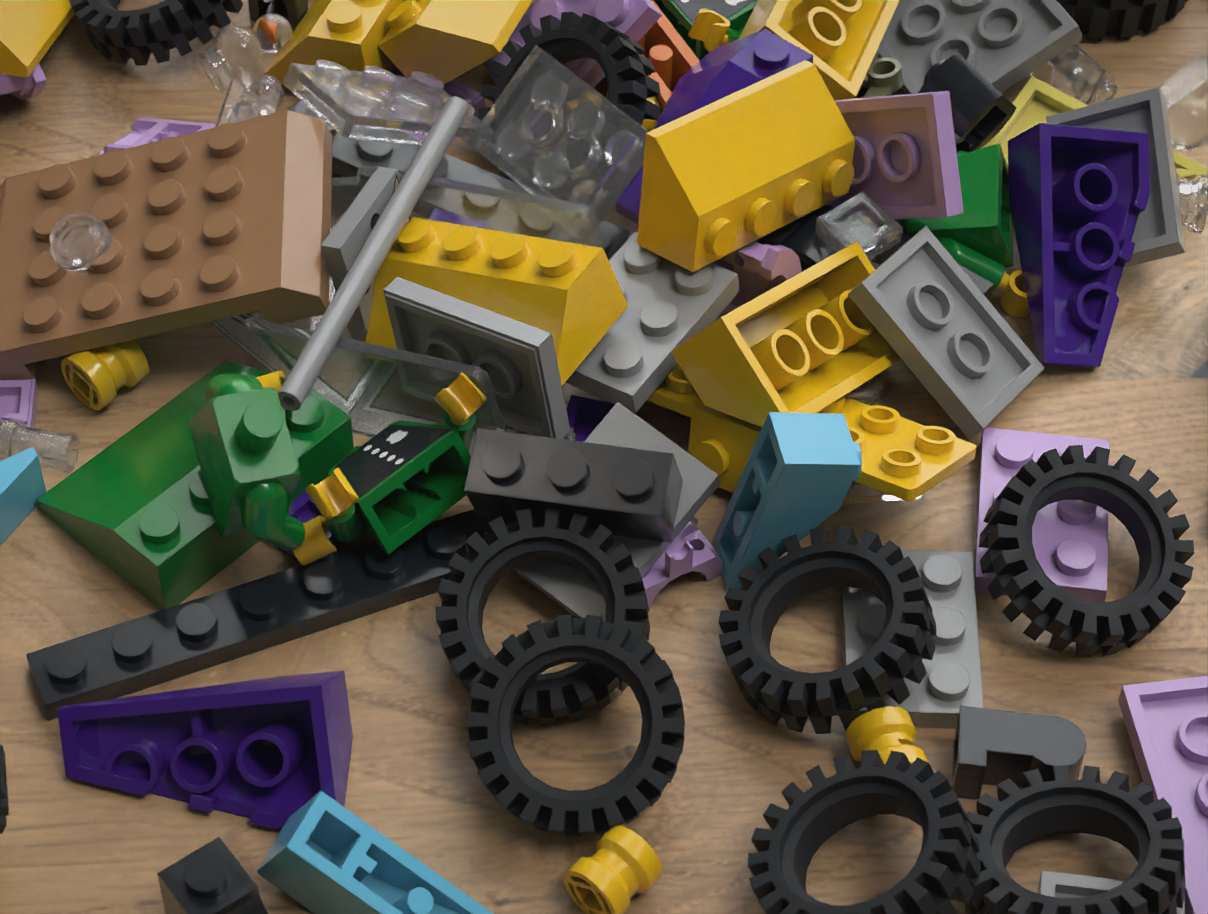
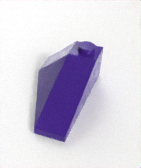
[616,29,813,224]
[1008,123,1150,369]
[57,671,353,829]

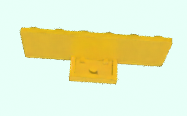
[646,364,976,501]

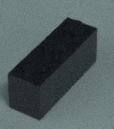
[464,428,683,543]

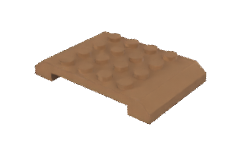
[0,110,333,380]

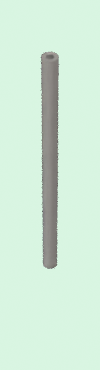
[278,96,469,411]

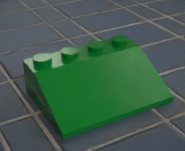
[35,360,354,610]

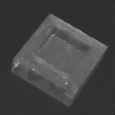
[815,192,903,260]

